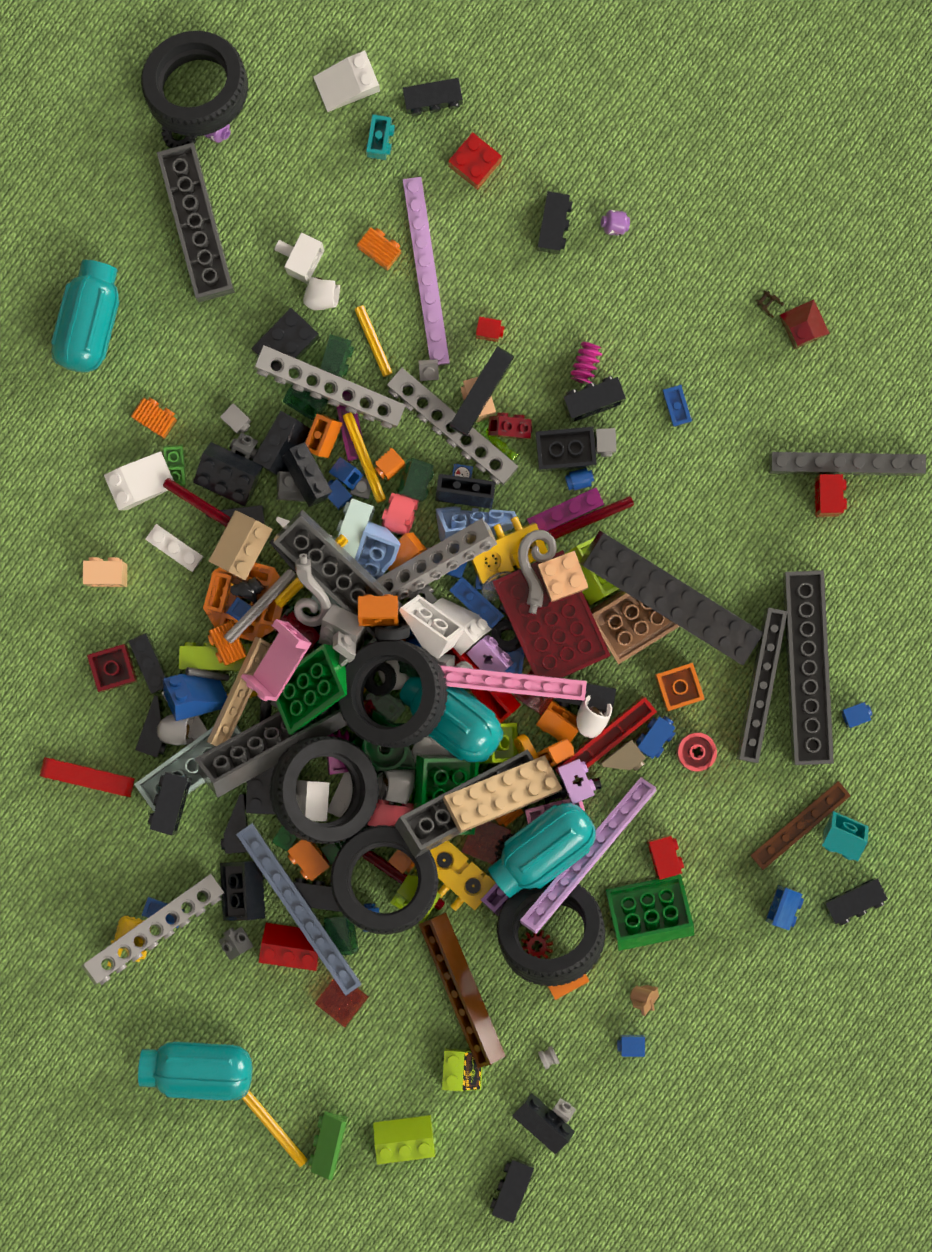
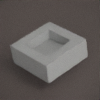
[419,359,439,381]
[350,478,371,500]

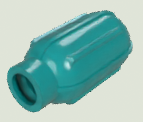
[51,259,119,373]
[400,673,503,762]
[488,803,596,898]
[138,1042,253,1101]

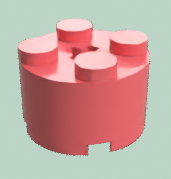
[382,493,419,536]
[676,733,717,771]

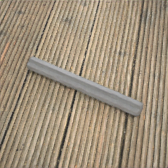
[224,569,296,643]

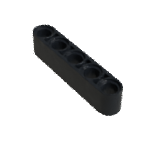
[449,346,514,437]

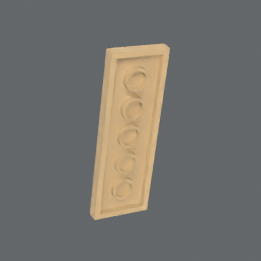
[443,755,562,833]

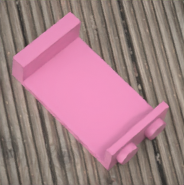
[241,619,312,701]

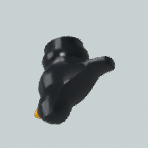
[230,577,264,604]

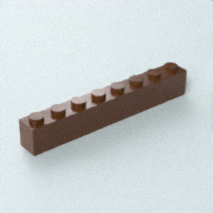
[418,913,506,1068]

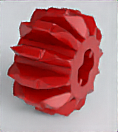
[521,930,553,959]

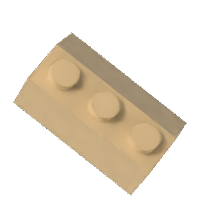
[208,510,273,581]

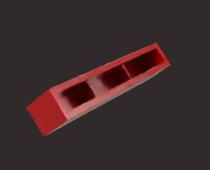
[446,648,521,724]
[553,696,657,778]

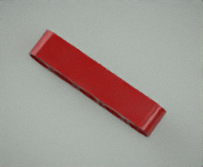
[39,757,135,797]

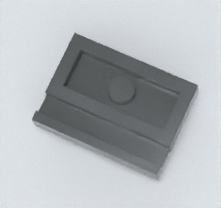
[276,471,306,502]

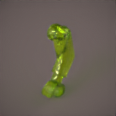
[485,429,520,460]

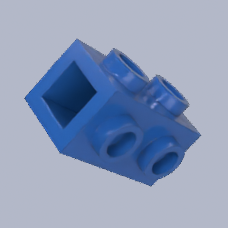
[636,716,675,759]

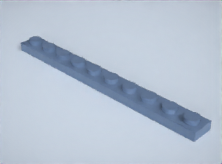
[236,823,362,996]

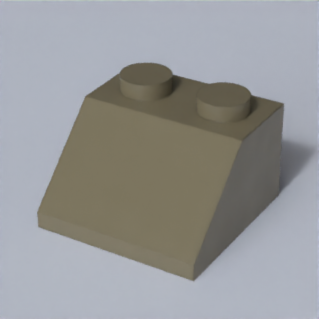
[600,740,646,771]

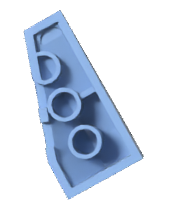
[436,506,516,543]
[355,521,401,579]

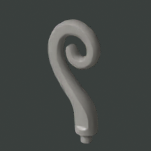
[518,530,557,614]
[294,553,331,627]

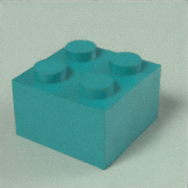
[822,811,869,861]

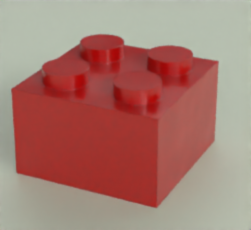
[448,132,502,190]
[815,474,847,517]
[647,835,684,880]

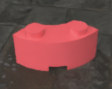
[368,799,414,827]

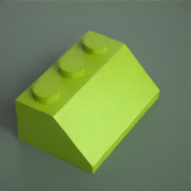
[565,538,620,605]
[373,1115,436,1165]

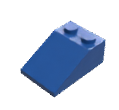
[163,674,228,721]
[765,885,804,930]

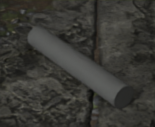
[186,667,229,681]

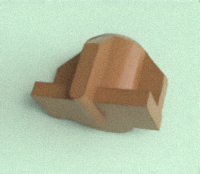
[630,985,659,1016]

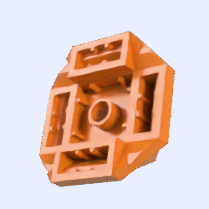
[203,563,286,642]

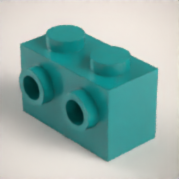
[366,114,395,160]

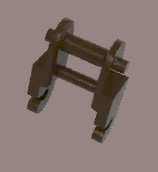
[755,290,784,318]

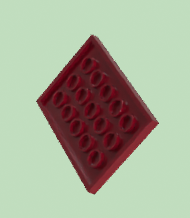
[492,550,611,678]

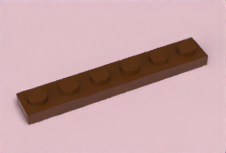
[750,781,851,870]

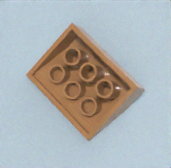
[590,590,680,664]

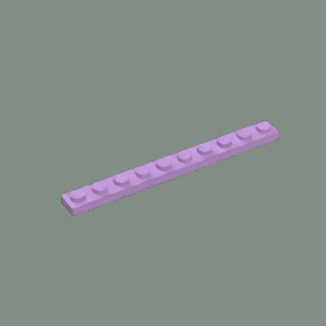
[403,177,450,366]
[520,777,657,934]

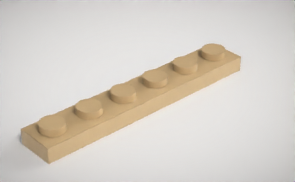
[207,637,271,747]

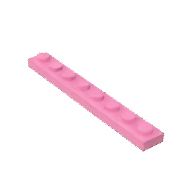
[439,665,587,701]

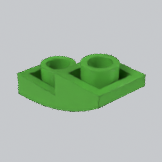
[163,445,186,485]

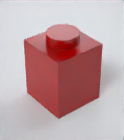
[476,316,505,342]

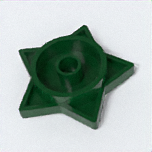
[350,709,416,778]

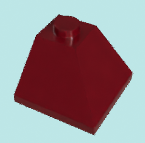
[779,299,830,349]

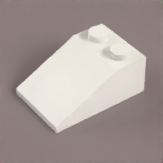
[313,51,380,112]
[104,452,174,510]
[399,595,465,659]
[432,598,491,655]

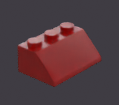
[258,922,319,971]

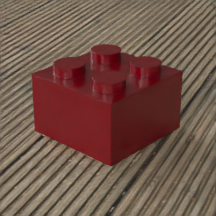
[87,644,138,693]

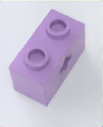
[466,635,513,672]
[557,759,596,804]

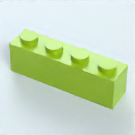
[179,642,252,671]

